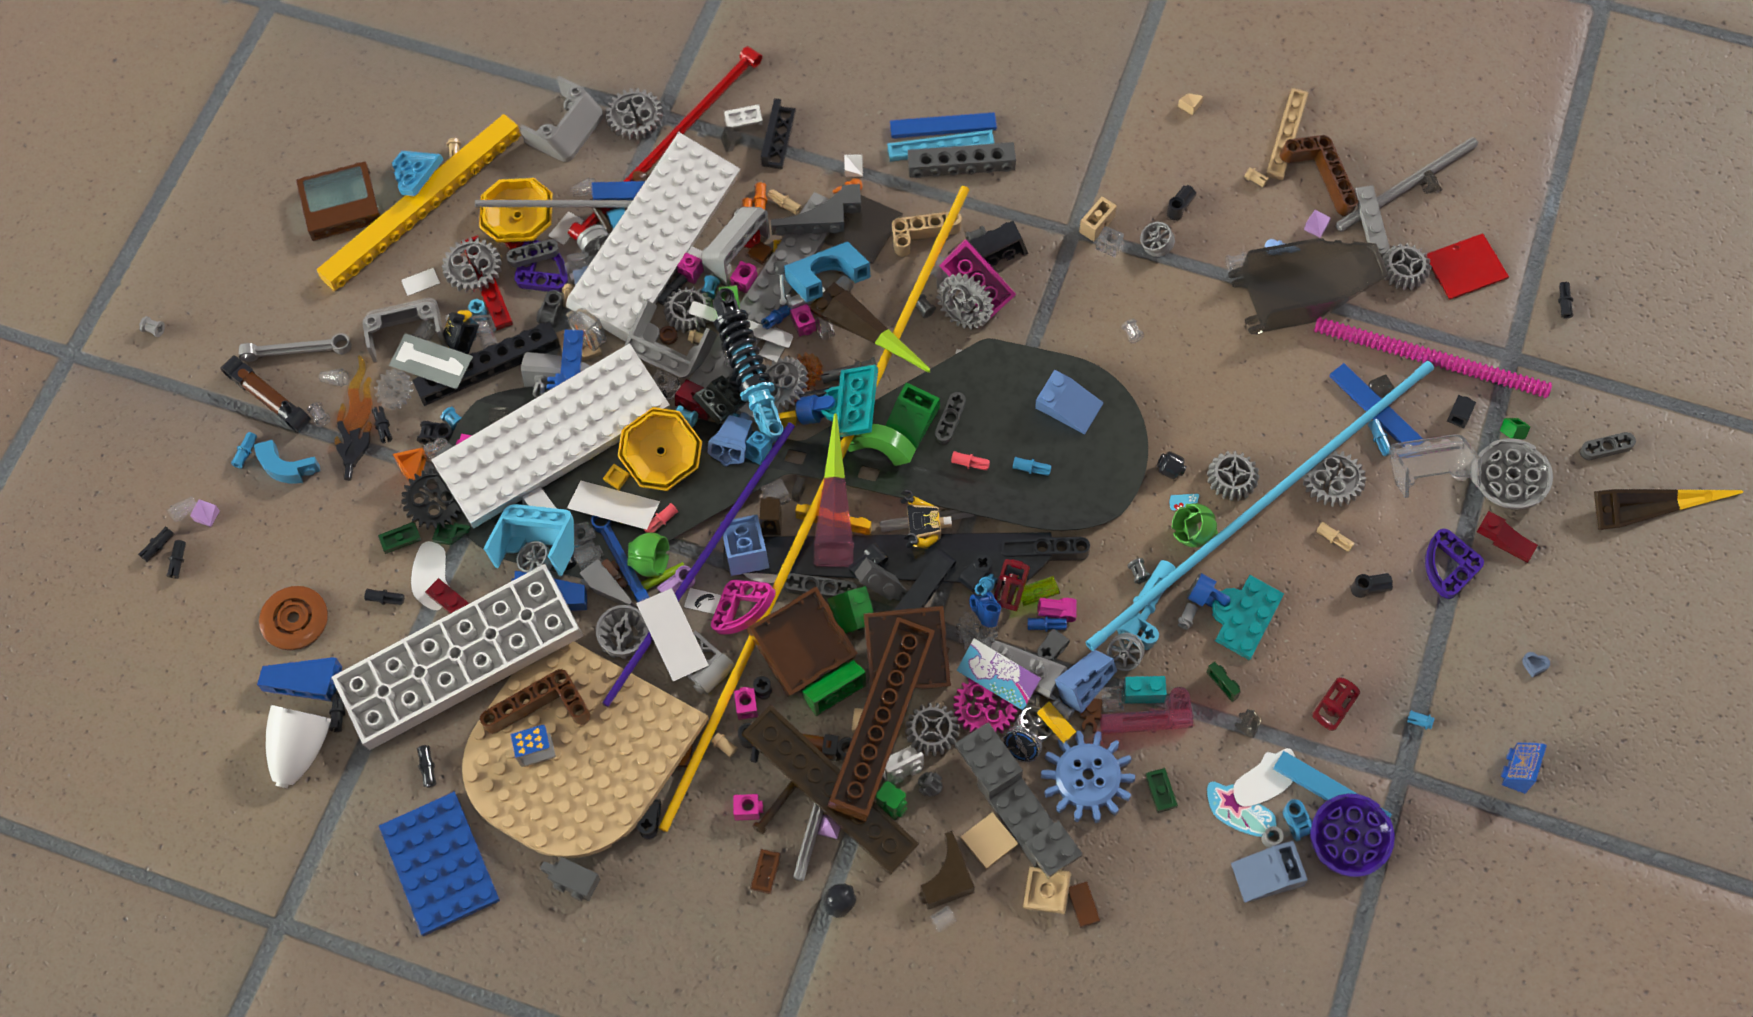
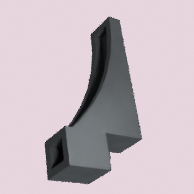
[771,184,861,236]

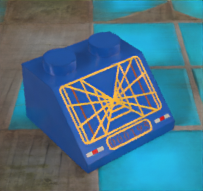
[1501,743,1547,794]

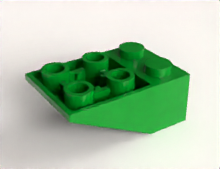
[885,382,940,449]

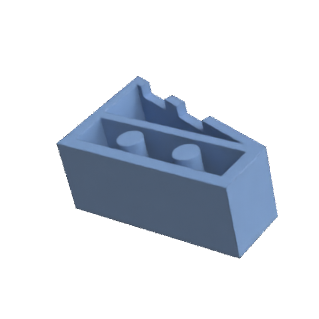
[1055,650,1117,713]

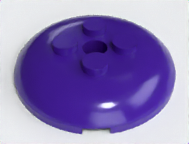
[1311,794,1394,877]

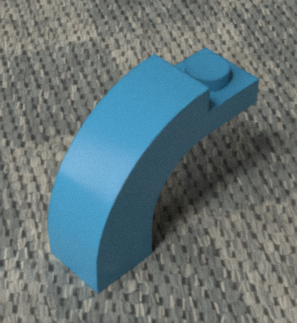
[254,440,320,484]

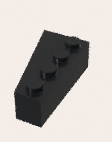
[948,221,1029,267]

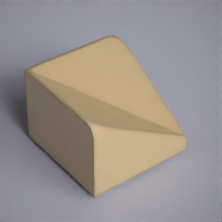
[1178,94,1203,115]

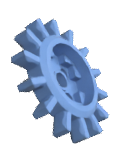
[1041,730,1135,823]

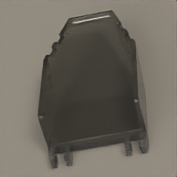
[1228,238,1388,335]

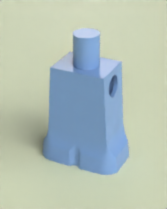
[708,412,753,466]

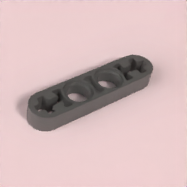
[783,573,857,598]

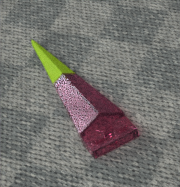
[814,413,854,566]

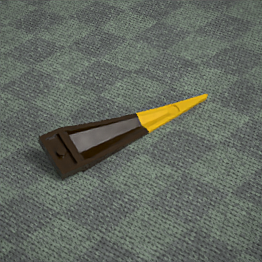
[1594,489,1744,530]

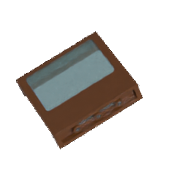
[296,161,381,241]

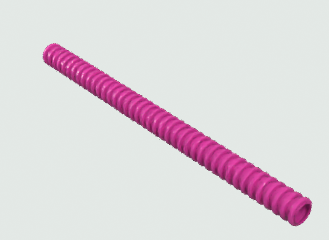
[1314,316,1552,399]

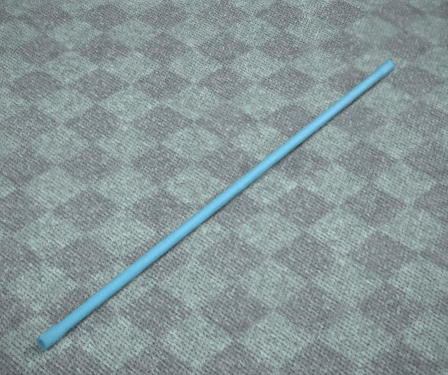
[1085,361,1434,651]

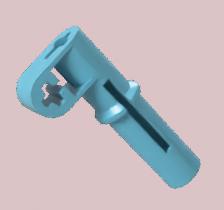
[1117,560,1176,650]

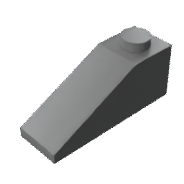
[580,559,636,608]

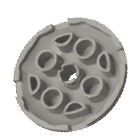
[1474,438,1553,510]

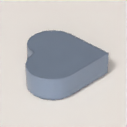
[1522,652,1550,677]

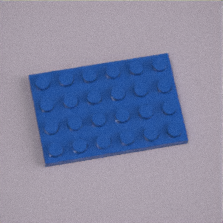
[379,791,500,936]

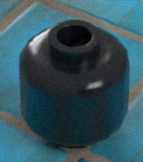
[1157,451,1187,479]

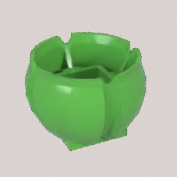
[1172,503,1218,548]
[628,532,669,577]

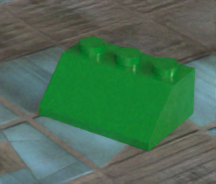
[803,660,866,716]

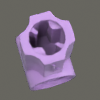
[657,566,695,594]

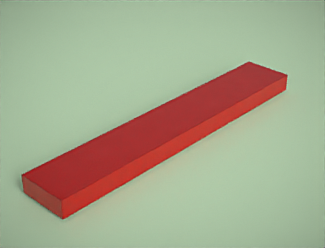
[461,235,513,331]

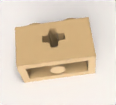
[1079,197,1117,242]

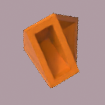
[393,448,427,480]

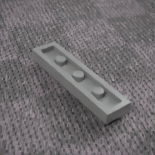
[1354,185,1390,257]

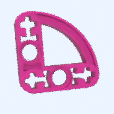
[711,580,776,635]

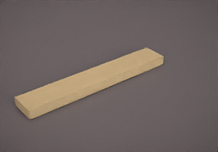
[1266,88,1309,180]

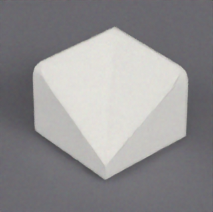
[844,154,863,177]

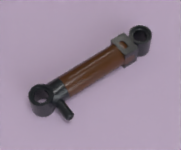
[220,355,311,433]
[738,723,852,763]

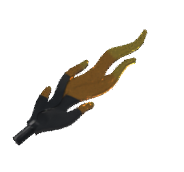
[335,355,372,481]

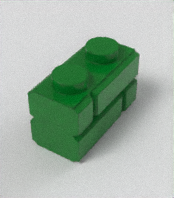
[876,781,908,820]

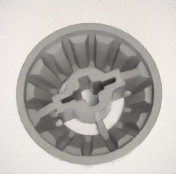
[596,605,649,659]

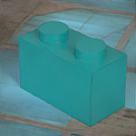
[1123,676,1167,704]

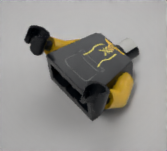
[443,310,479,355]

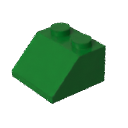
[827,586,873,634]

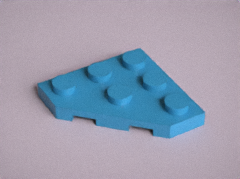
[392,151,444,196]

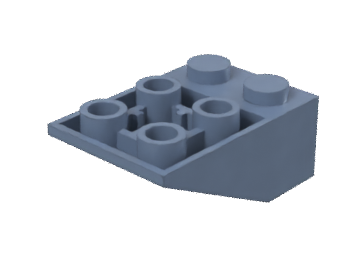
[1231,841,1307,903]

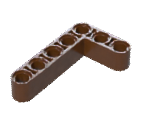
[1279,135,1358,217]
[480,669,591,734]

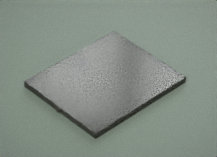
[825,195,903,264]

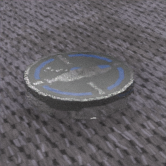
[1003,726,1042,763]

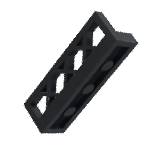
[761,98,796,169]

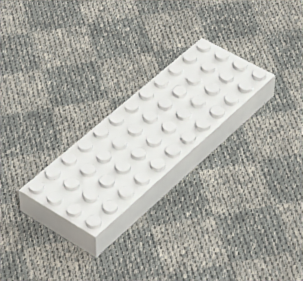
[566,132,740,342]
[432,343,670,529]
[332,564,583,750]

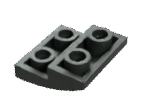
[693,375,747,424]

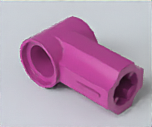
[1037,598,1077,623]

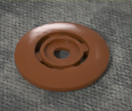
[259,586,328,650]

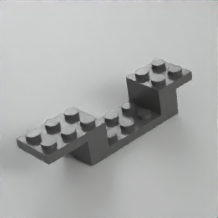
[955,722,1083,878]

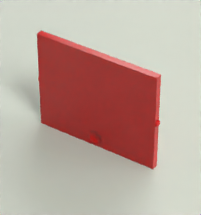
[1427,233,1509,300]

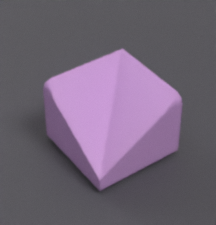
[1304,210,1331,238]
[190,499,220,527]

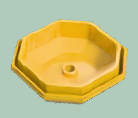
[479,178,553,242]
[618,407,702,491]

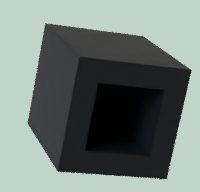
[1447,395,1476,429]

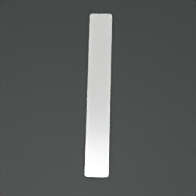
[689,301,793,348]

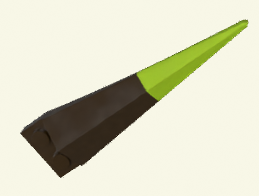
[809,282,930,373]

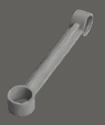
[239,333,352,362]

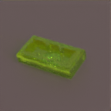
[1017,576,1060,606]

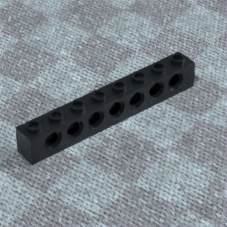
[412,321,560,406]

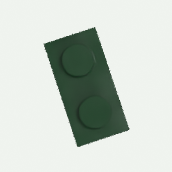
[378,522,422,554]
[1206,661,1241,702]
[1145,768,1178,813]

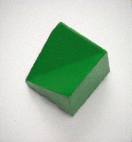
[1500,418,1530,439]

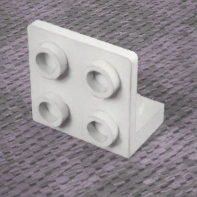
[883,746,924,785]

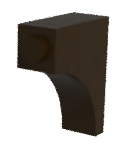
[918,831,975,910]

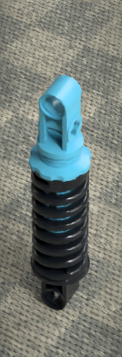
[713,288,783,443]

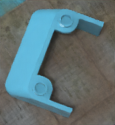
[484,504,574,576]

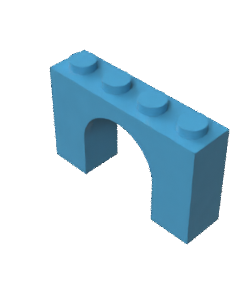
[784,241,871,302]

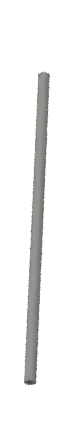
[475,200,633,208]

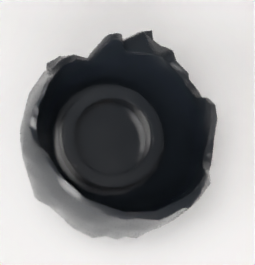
[824,884,856,918]

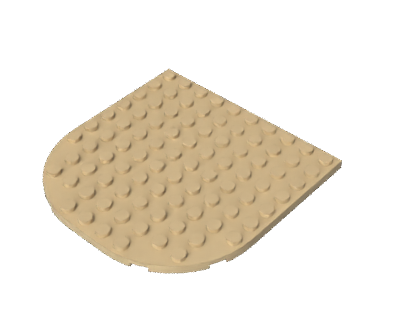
[462,641,709,858]

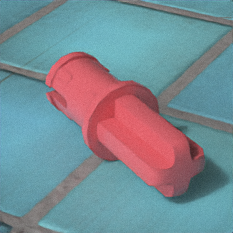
[951,451,990,471]
[644,503,679,533]

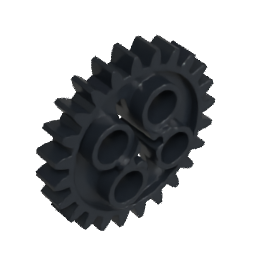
[401,469,462,530]

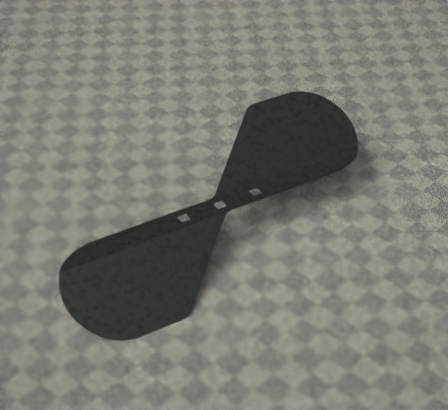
[445,338,1148,579]

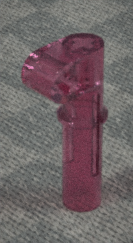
[1100,687,1193,734]

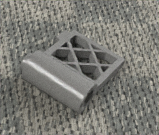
[686,630,735,695]

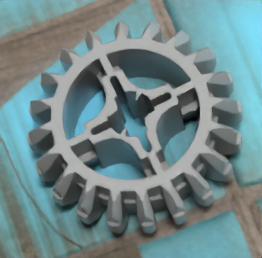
[1380,243,1431,291]
[664,286,714,333]
[1207,450,1260,501]
[905,702,959,757]

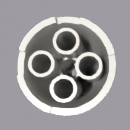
[266,705,331,788]

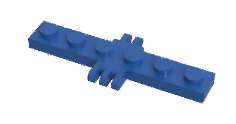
[547,329,584,390]

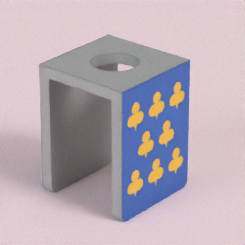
[510,725,556,767]

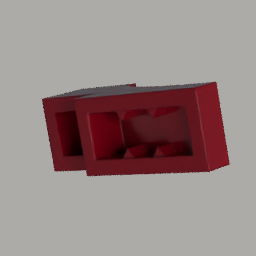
[1477,511,1538,563]

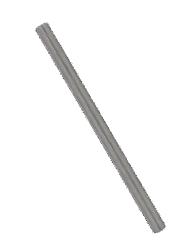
[1336,137,1478,232]

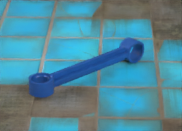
[591,515,650,603]

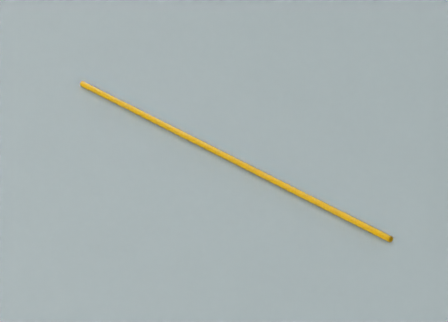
[658,186,970,832]

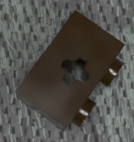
[759,496,782,536]

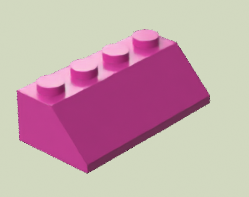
[939,239,1016,319]

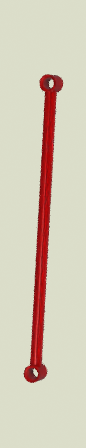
[568,46,763,241]

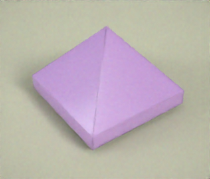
[817,814,841,839]

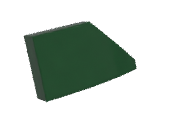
[432,523,471,545]

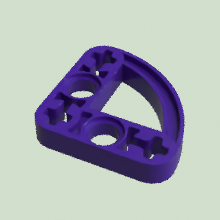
[515,240,568,293]
[1425,528,1484,599]

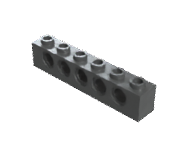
[907,142,1016,178]

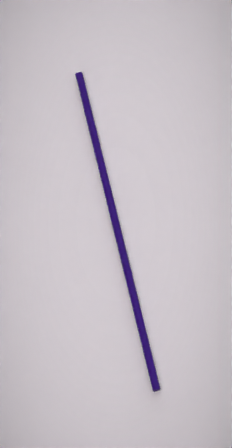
[602,423,795,707]

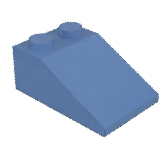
[1035,370,1103,435]
[720,515,769,576]

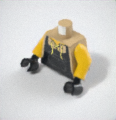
[900,490,952,549]

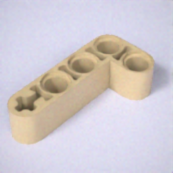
[892,212,962,257]

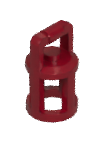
[994,559,1030,611]
[1312,677,1360,731]

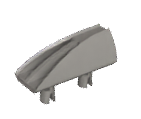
[521,352,590,398]
[990,641,1067,700]

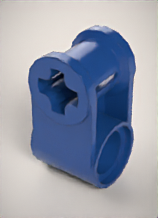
[969,592,1001,628]

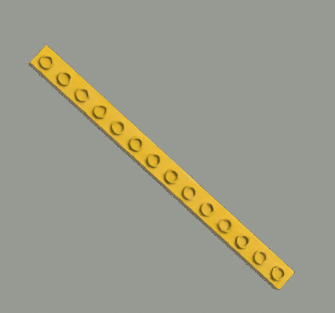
[316,114,521,291]

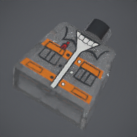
[565,308,607,351]

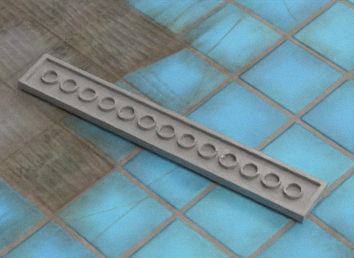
[689,192,831,388]

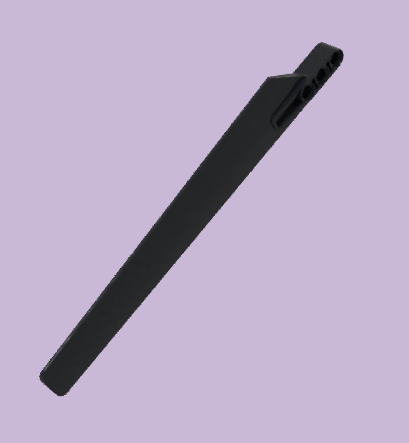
[723,532,1090,585]

